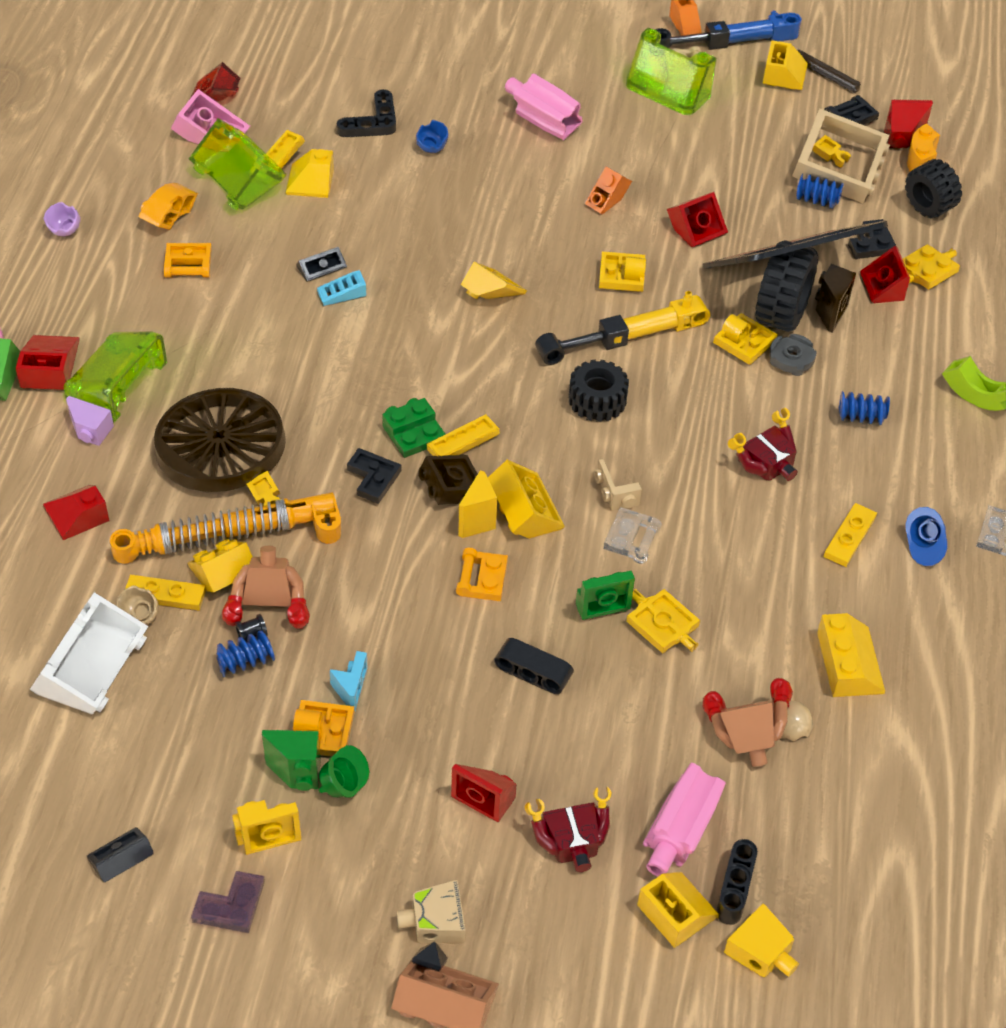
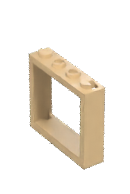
[792,108,890,204]

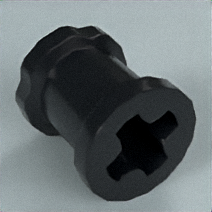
[235,614,268,643]

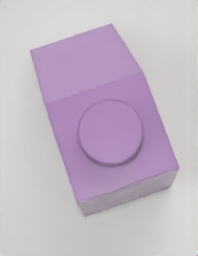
[66,396,114,446]

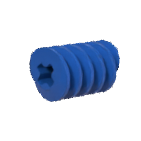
[796,173,844,209]
[839,391,890,425]
[216,630,275,677]

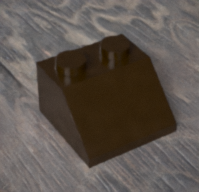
[815,264,856,333]

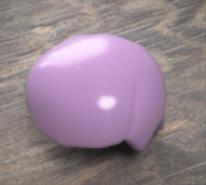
[44,202,81,237]

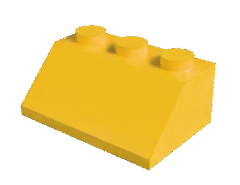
[488,459,565,539]
[817,613,885,697]

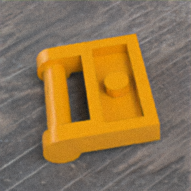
[164,243,212,278]
[456,548,508,601]

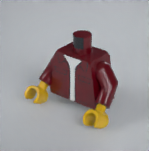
[728,408,798,481]
[525,787,611,872]

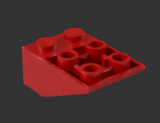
[16,335,80,390]

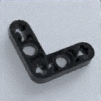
[336,89,396,138]

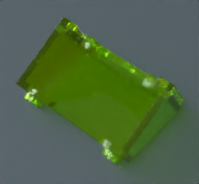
[626,28,716,115]
[189,118,287,210]
[64,331,167,423]

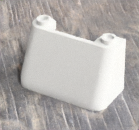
[30,592,148,714]

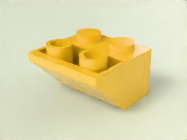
[763,40,808,90]
[187,539,253,593]
[637,872,719,948]

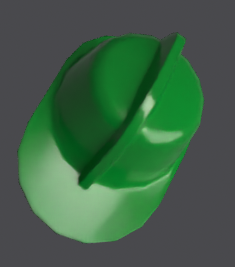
[318,745,370,798]

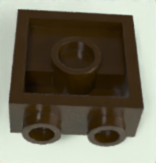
[418,455,478,505]

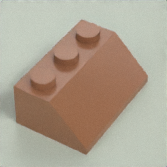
[391,959,499,1028]

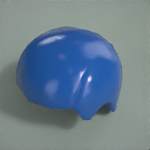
[416,120,449,153]

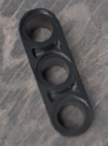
[494,638,574,694]
[716,839,758,925]

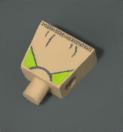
[396,880,465,944]

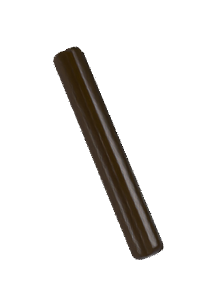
[797,49,861,93]

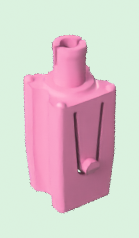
[505,73,582,140]
[643,763,726,876]

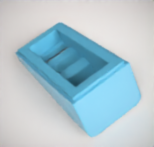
[317,270,366,306]

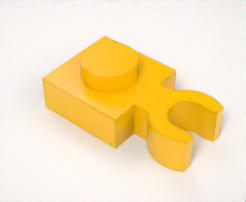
[812,135,851,168]
[247,471,280,506]

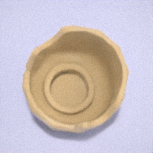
[116,586,158,625]
[782,701,813,741]

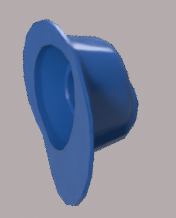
[905,507,947,566]

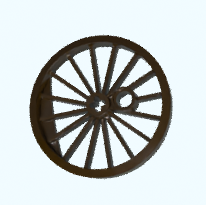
[154,388,286,492]

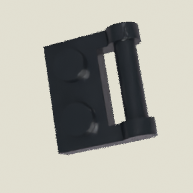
[824,95,879,125]

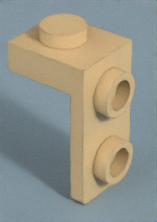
[594,459,642,511]

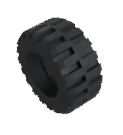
[755,240,819,332]

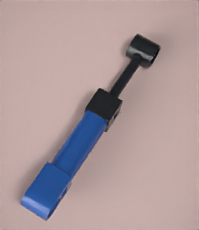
[650,10,802,56]

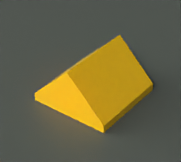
[458,470,497,538]

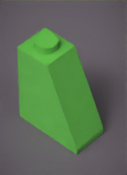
[0,338,20,401]

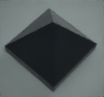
[412,941,448,971]

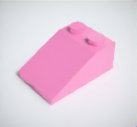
[171,89,250,154]

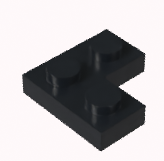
[848,219,897,259]
[347,448,402,504]

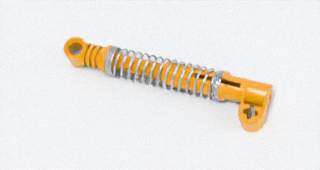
[110,492,341,564]

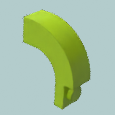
[942,356,1006,411]

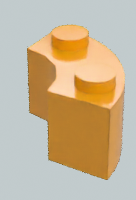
[907,124,940,172]
[138,183,198,230]

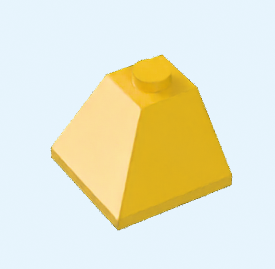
[286,149,334,198]
[461,261,527,299]

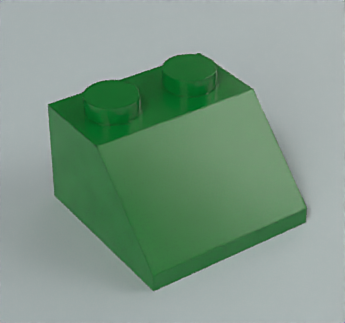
[262,730,321,791]

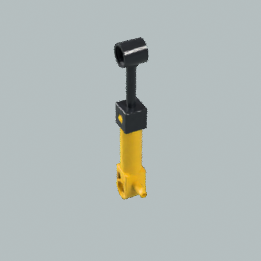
[535,291,711,365]

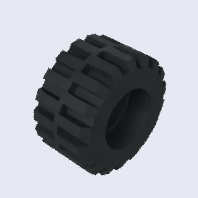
[905,159,963,219]
[568,360,629,422]

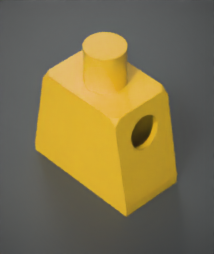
[724,903,799,977]

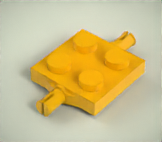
[903,244,960,290]
[627,589,700,654]

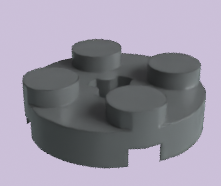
[770,334,817,376]

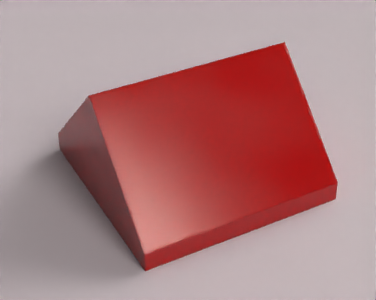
[860,246,910,303]

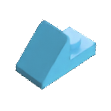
[329,651,368,711]

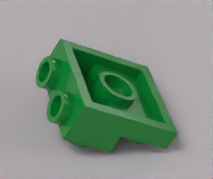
[382,398,446,458]
[576,570,635,620]

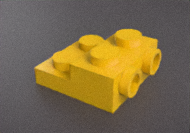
[232,800,301,855]

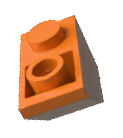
[669,0,702,36]
[585,166,632,214]

